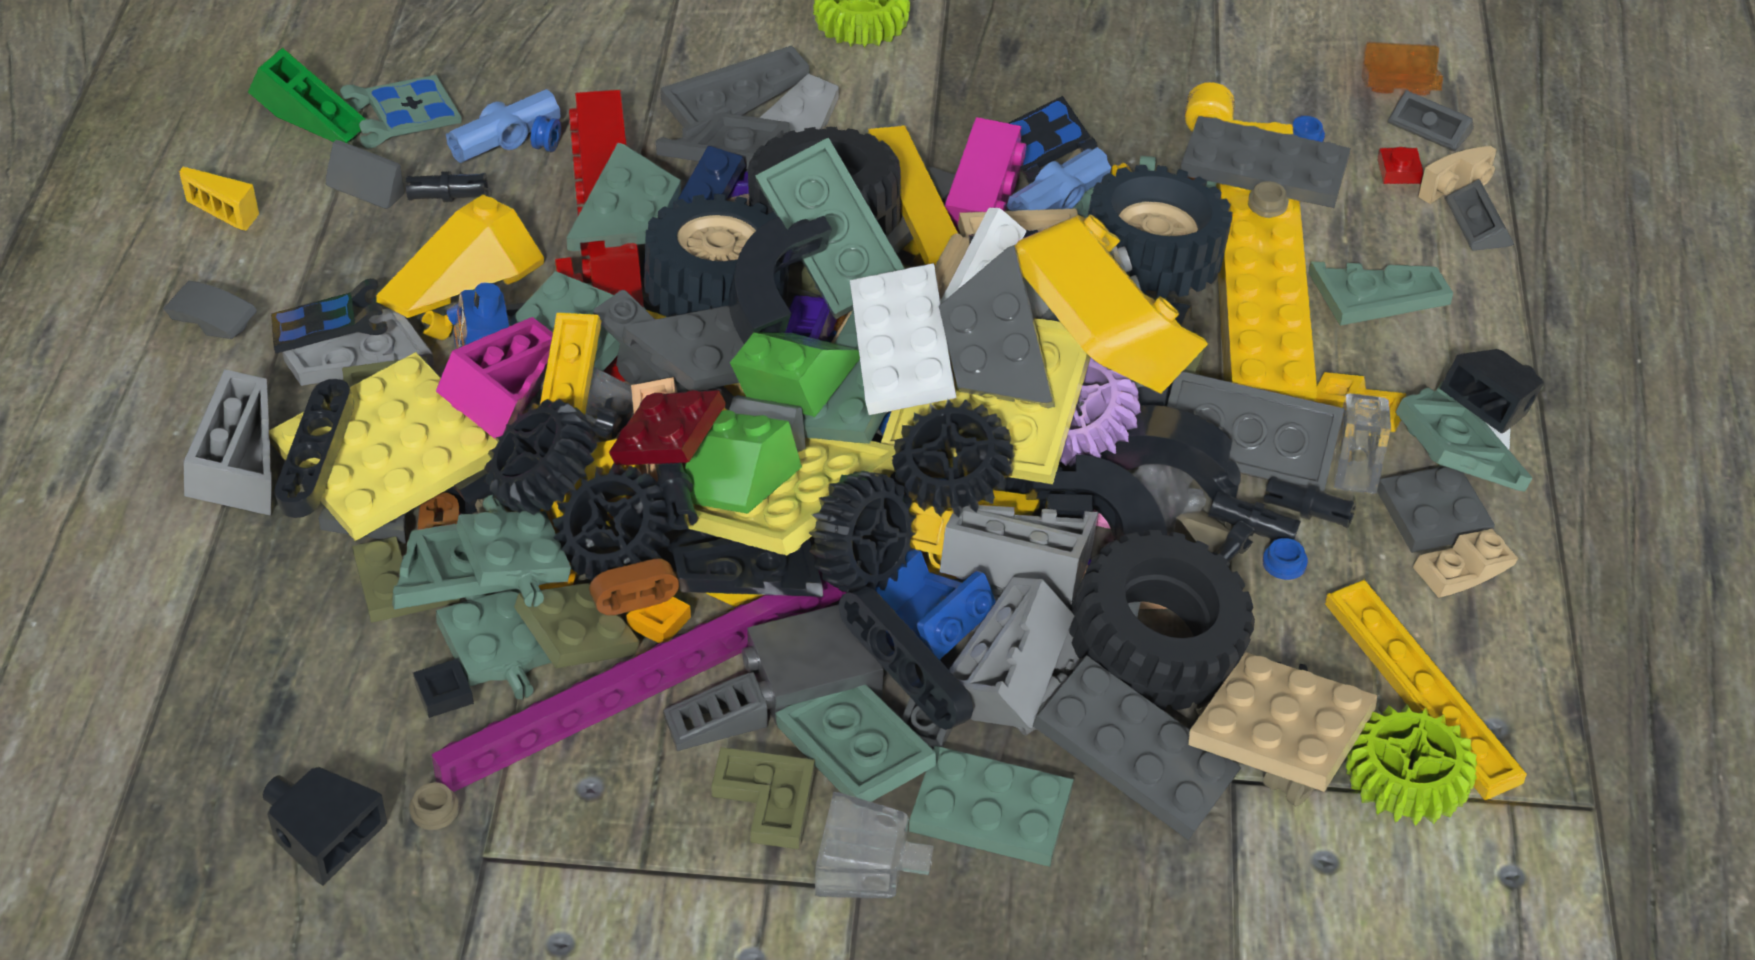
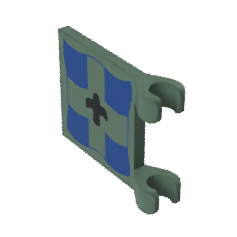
[340,75,461,148]

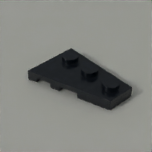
[672,538,824,597]

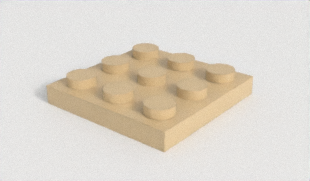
[1189,652,1378,792]

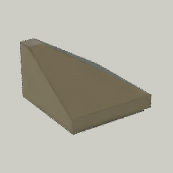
[1174,511,1230,552]

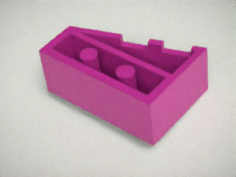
[945,117,1026,233]
[436,317,553,440]

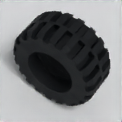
[748,126,901,237]
[1069,530,1255,710]

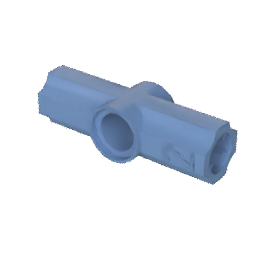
[446,89,561,163]
[1007,147,1111,211]

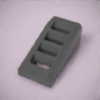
[663,672,767,751]

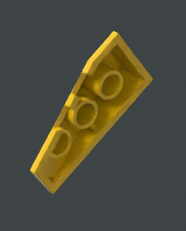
[376,194,544,318]

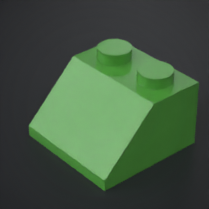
[730,332,860,417]
[684,410,802,514]

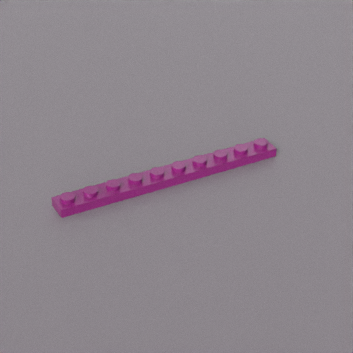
[431,570,846,792]

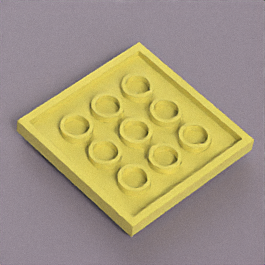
[881,318,1091,484]
[269,352,498,541]
[667,438,896,556]

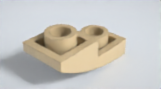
[1418,146,1497,204]
[1413,529,1518,598]

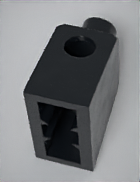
[1439,349,1544,434]
[263,767,387,886]

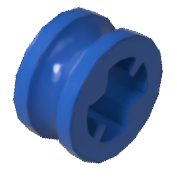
[531,115,561,152]

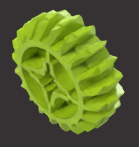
[813,0,910,48]
[1345,704,1477,826]

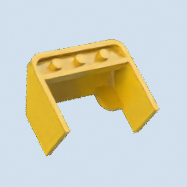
[1014,215,1208,394]

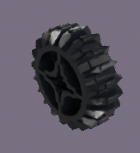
[484,399,597,515]
[892,399,1015,517]
[553,463,674,582]
[809,471,917,593]

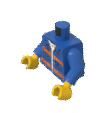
[422,282,509,349]

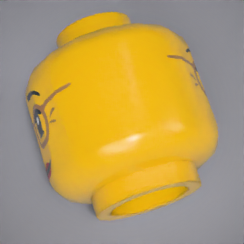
[1185,82,1235,132]

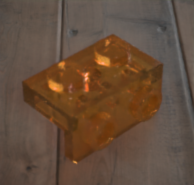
[1362,42,1443,95]

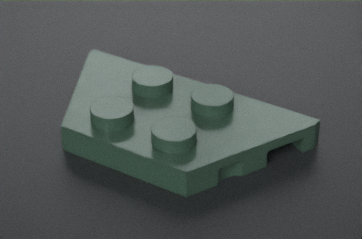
[566,143,681,251]
[1396,381,1533,492]
[392,524,515,610]

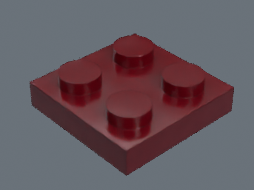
[609,390,726,465]

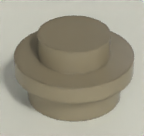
[1248,181,1289,218]
[409,783,459,830]

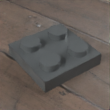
[1377,466,1495,553]

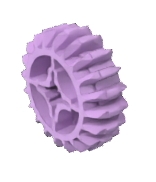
[1060,358,1141,466]

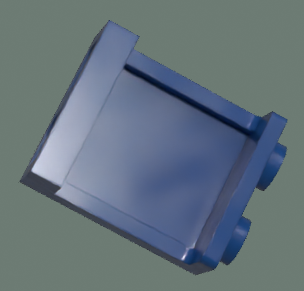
[875,548,996,660]

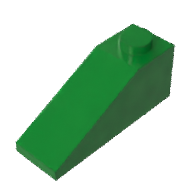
[248,48,365,144]

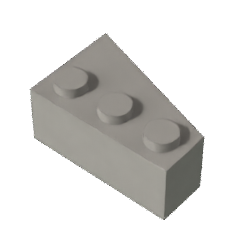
[184,369,271,516]
[940,505,1098,604]
[949,577,1074,729]

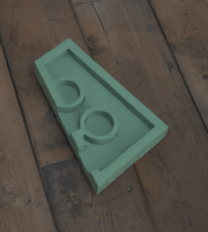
[1309,261,1453,326]

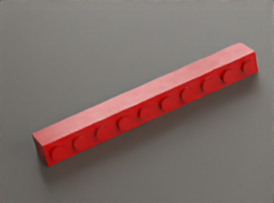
[569,90,644,383]

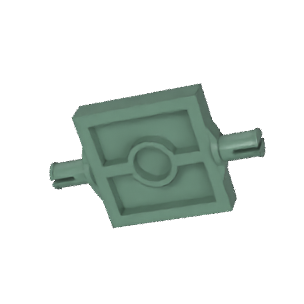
[456,495,571,607]
[436,588,552,700]

